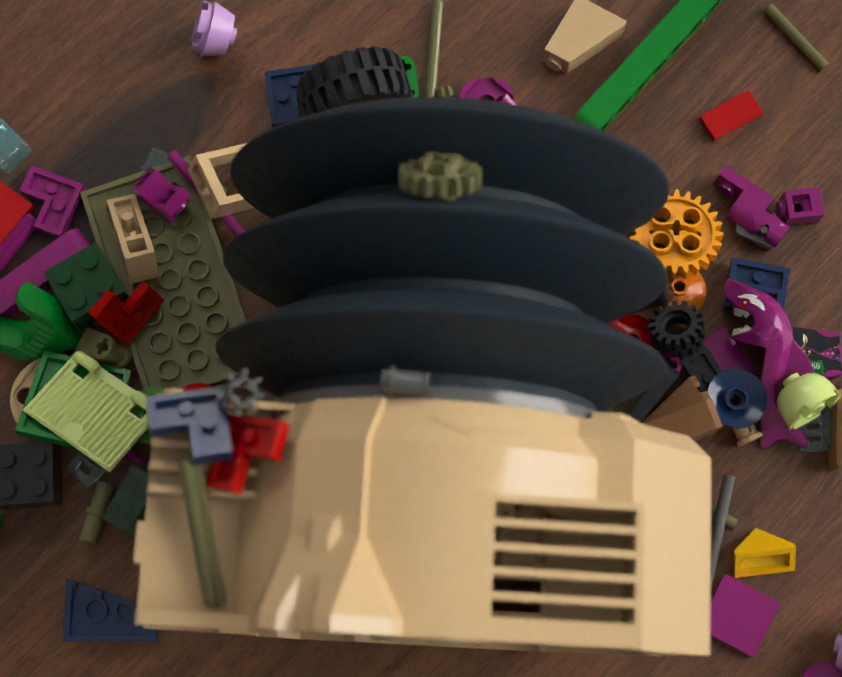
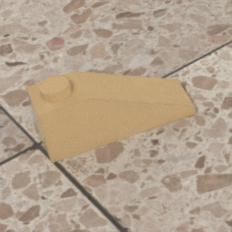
[107,194,159,284]

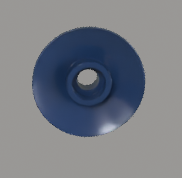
[707,369,767,429]

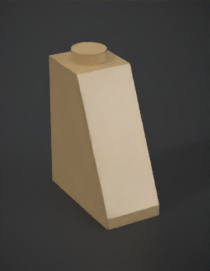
[542,0,627,74]

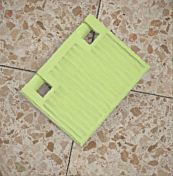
[23,351,149,472]

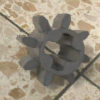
[215,368,266,416]

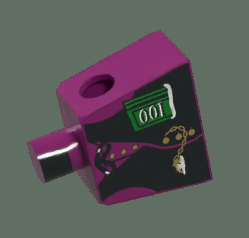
[792,326,842,381]

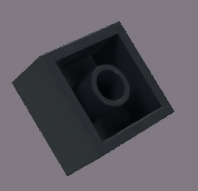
[0,441,63,510]

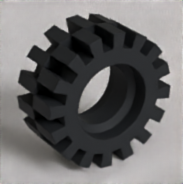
[649,300,705,358]

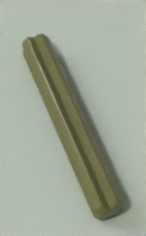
[178,457,226,607]

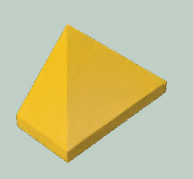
[733,528,796,578]

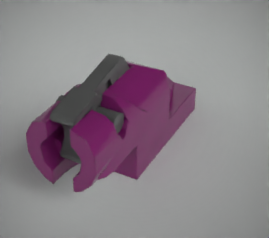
[713,165,790,251]

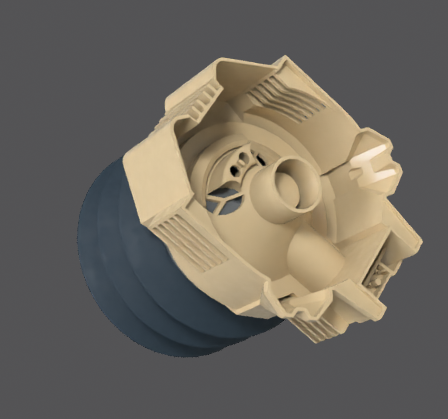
[133,97,711,656]

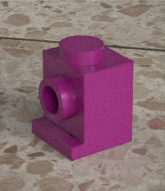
[776,187,825,225]

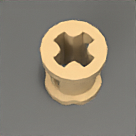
[732,424,763,447]

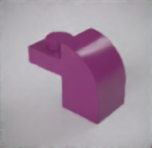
[130,168,190,223]

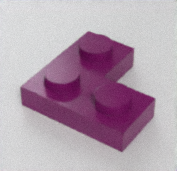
[19,165,86,238]

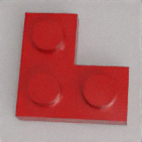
[88,281,164,346]
[205,414,290,495]

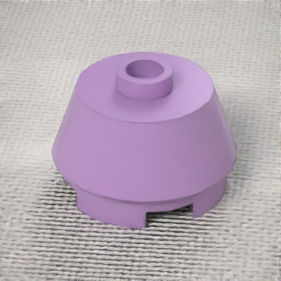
[190,1,237,56]

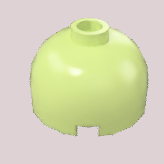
[777,373,841,430]

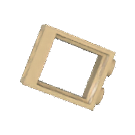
[187,143,254,219]

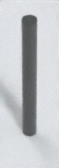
[711,474,735,588]

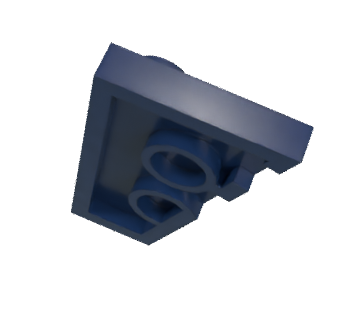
[63,579,158,642]

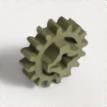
[399,152,482,200]

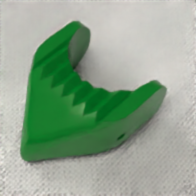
[0,282,81,361]

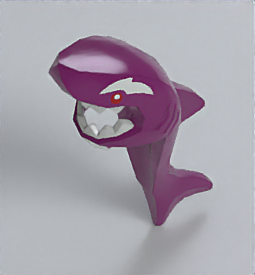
[724,279,814,449]

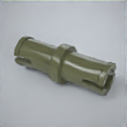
[78,481,116,545]

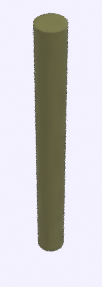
[425,0,443,97]

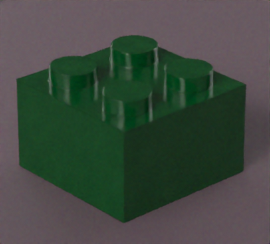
[43,242,130,330]

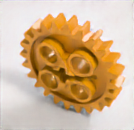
[627,189,724,279]

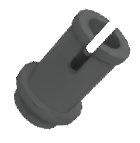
[381,365,430,397]

